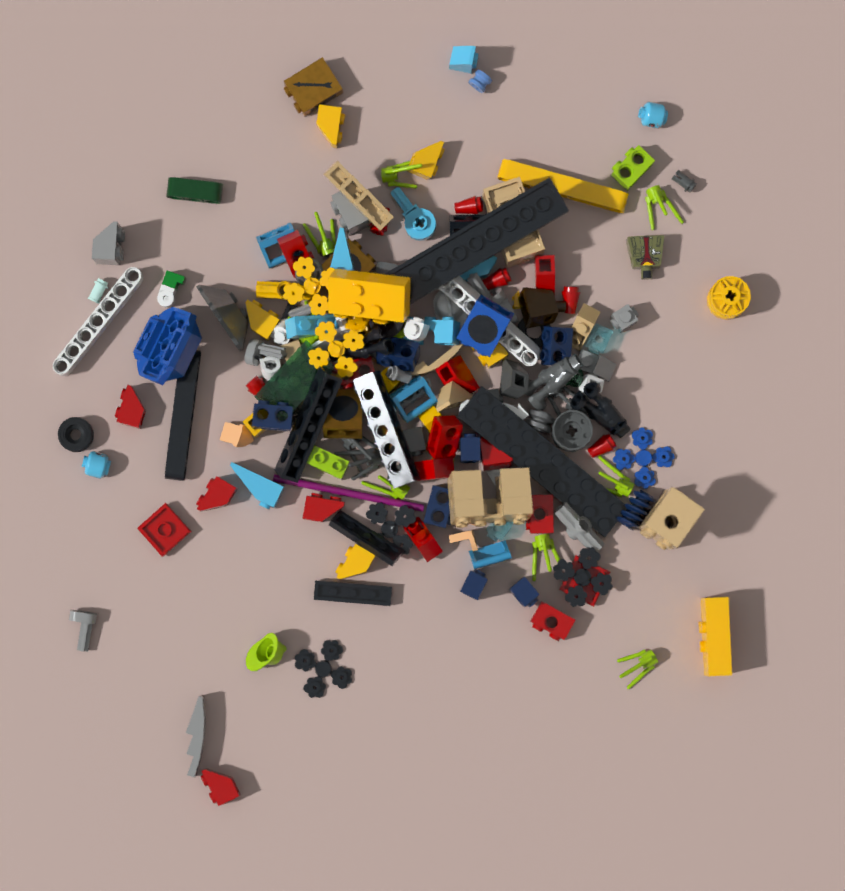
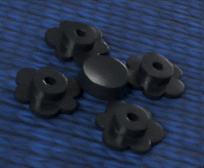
[366,502,416,554]
[553,547,613,607]
[295,640,352,698]

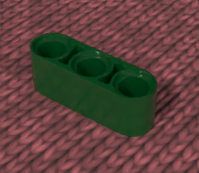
[166,177,223,204]

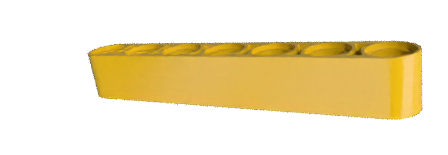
[497,159,629,213]

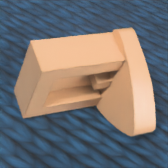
[220,422,253,447]
[449,529,478,551]

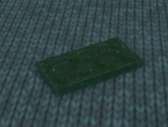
[254,340,335,421]

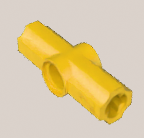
[256,281,313,301]

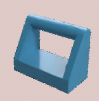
[256,223,302,269]
[389,375,437,423]
[469,540,512,570]

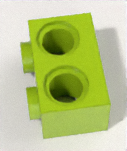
[611,145,655,191]
[307,445,350,480]

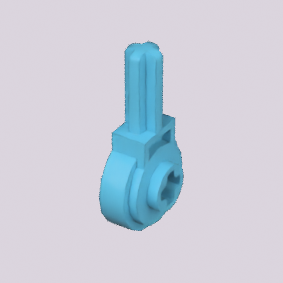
[391,187,436,241]

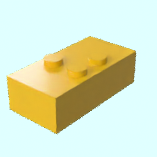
[328,269,411,322]
[698,597,732,676]

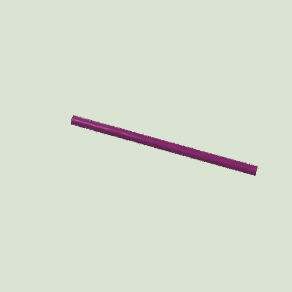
[273,474,424,512]

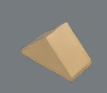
[436,381,473,412]

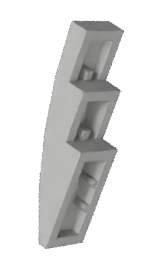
[186,696,206,778]

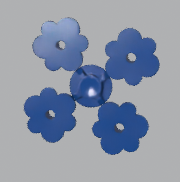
[613,427,675,489]

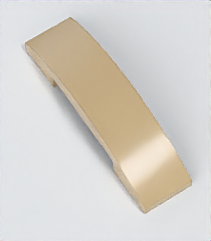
[411,340,463,377]

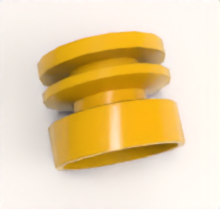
[707,276,751,320]

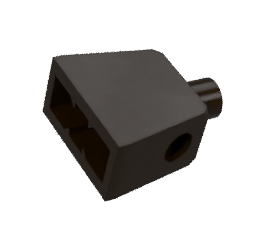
[518,287,566,328]

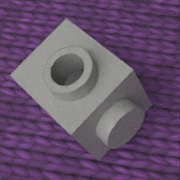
[610,304,639,333]

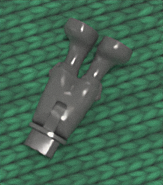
[525,354,583,411]

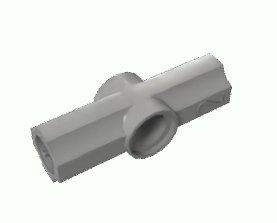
[553,502,605,552]

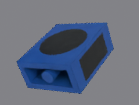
[456,295,514,357]

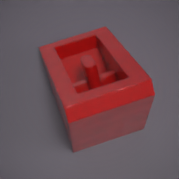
[480,437,513,471]
[415,458,454,481]

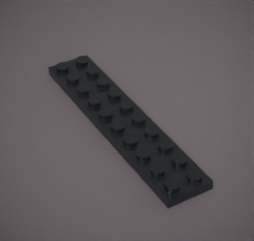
[385,177,569,305]
[457,386,627,537]

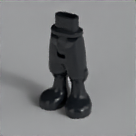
[327,323,394,362]
[570,381,631,438]

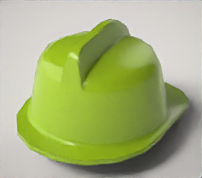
[246,633,287,671]

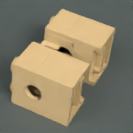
[482,177,545,268]
[447,468,533,528]
[639,486,705,551]

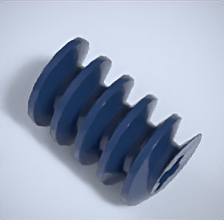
[616,489,656,531]

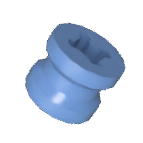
[468,70,492,93]

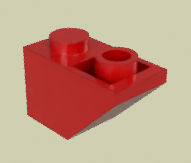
[534,255,555,296]
[435,355,480,394]
[115,385,146,429]
[196,476,237,512]
[303,493,345,522]
[403,516,443,563]
[201,768,241,806]

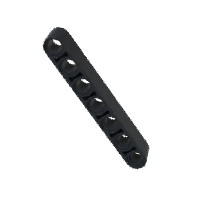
[165,350,201,481]

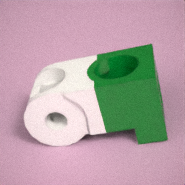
[157,270,187,308]

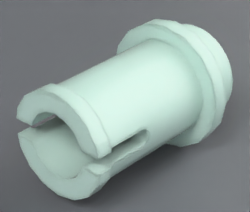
[88,278,108,304]

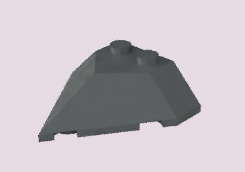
[196,285,248,352]

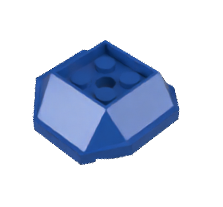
[133,307,202,385]

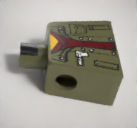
[626,235,664,280]

